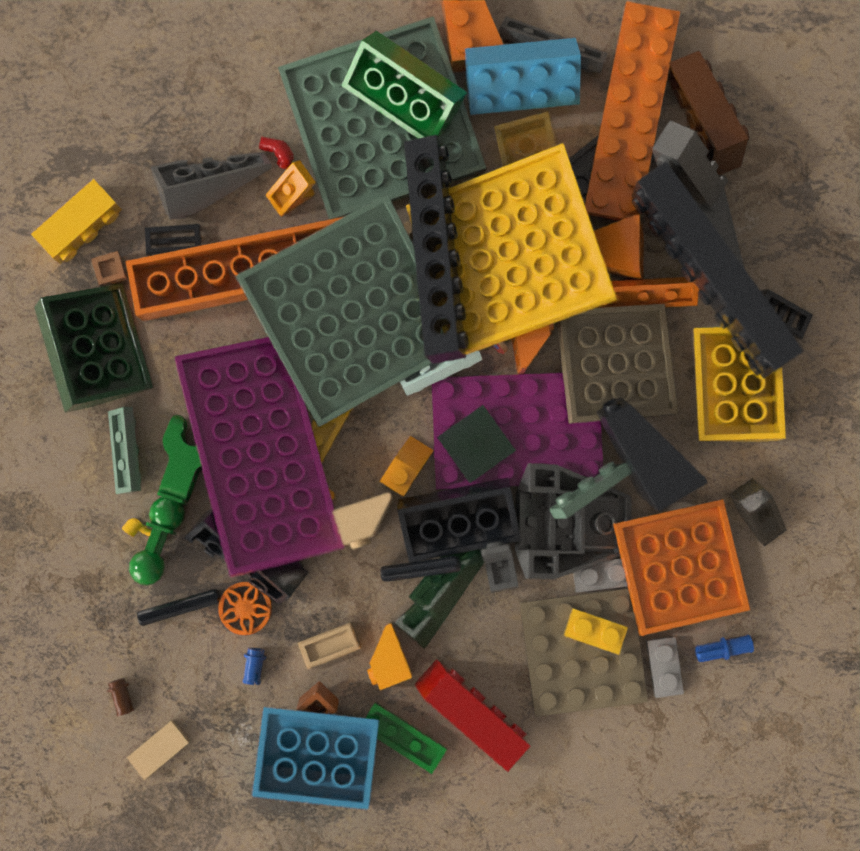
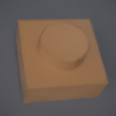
[91,251,128,287]

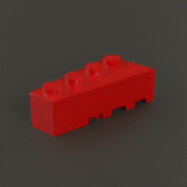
[414,659,530,772]

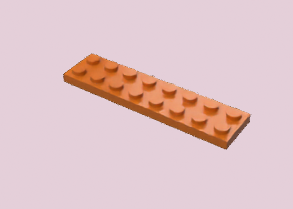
[585,1,680,221]

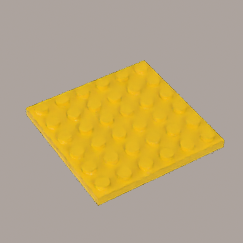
[406,143,617,355]

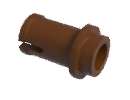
[107,678,135,717]

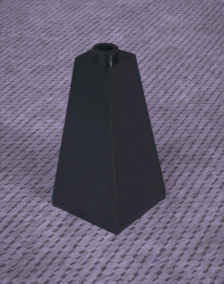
[596,397,708,512]

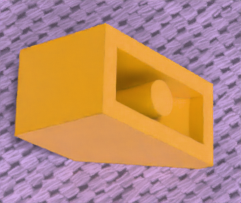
[380,436,434,498]
[367,622,412,690]

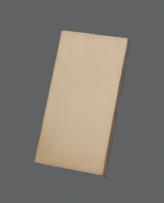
[298,622,361,670]
[127,720,191,780]

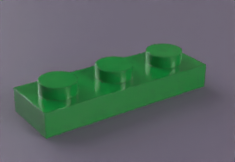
[365,702,447,774]

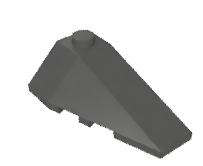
[151,152,272,220]

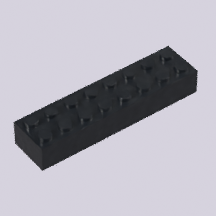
[632,162,804,379]

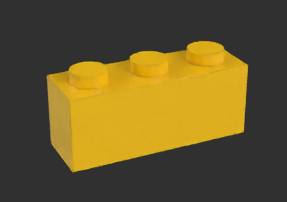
[31,179,122,264]

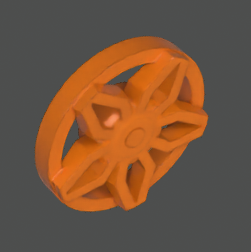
[218,582,272,635]

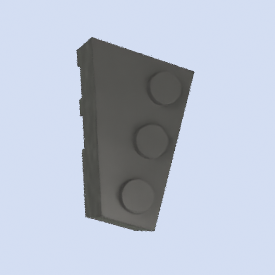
[652,120,728,208]

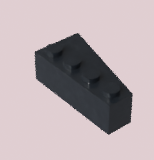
[184,507,309,604]

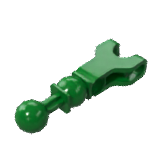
[129,414,202,586]

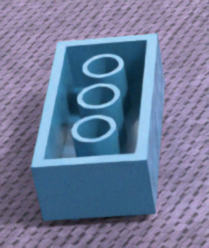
[465,38,581,115]

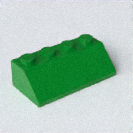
[341,30,467,139]

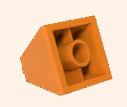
[594,215,644,280]

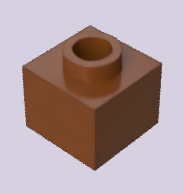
[296,681,339,715]

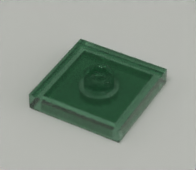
[437,405,516,484]

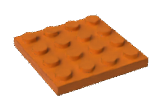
[613,499,750,636]

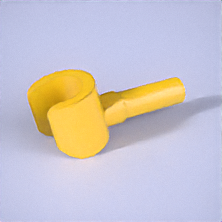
[122,518,152,537]

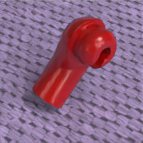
[259,136,294,169]

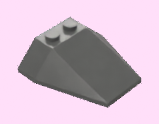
[515,463,632,579]

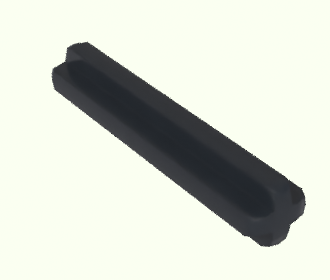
[380,556,461,582]
[137,589,220,626]

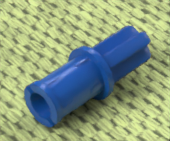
[695,634,754,662]

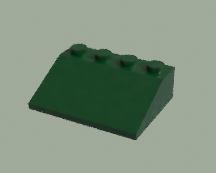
[34,283,153,413]

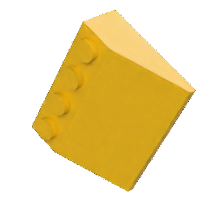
[693,327,786,442]

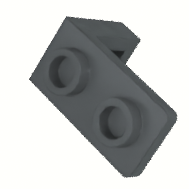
[481,542,519,593]

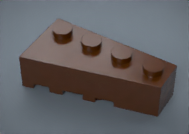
[667,51,750,175]

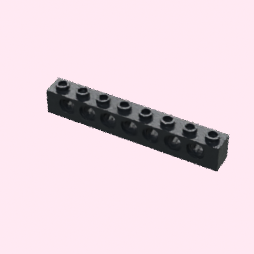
[404,135,469,364]

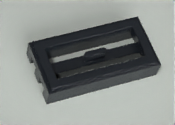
[145,224,202,256]

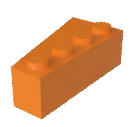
[441,0,503,73]

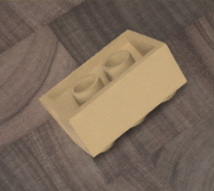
[333,493,393,549]

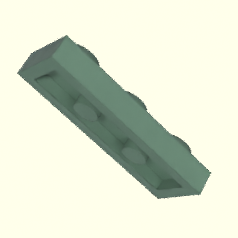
[108,407,141,494]
[549,462,632,519]

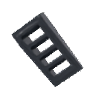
[761,289,813,340]

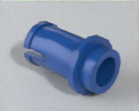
[242,647,267,685]

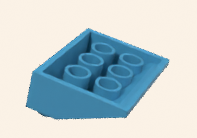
[252,707,379,810]

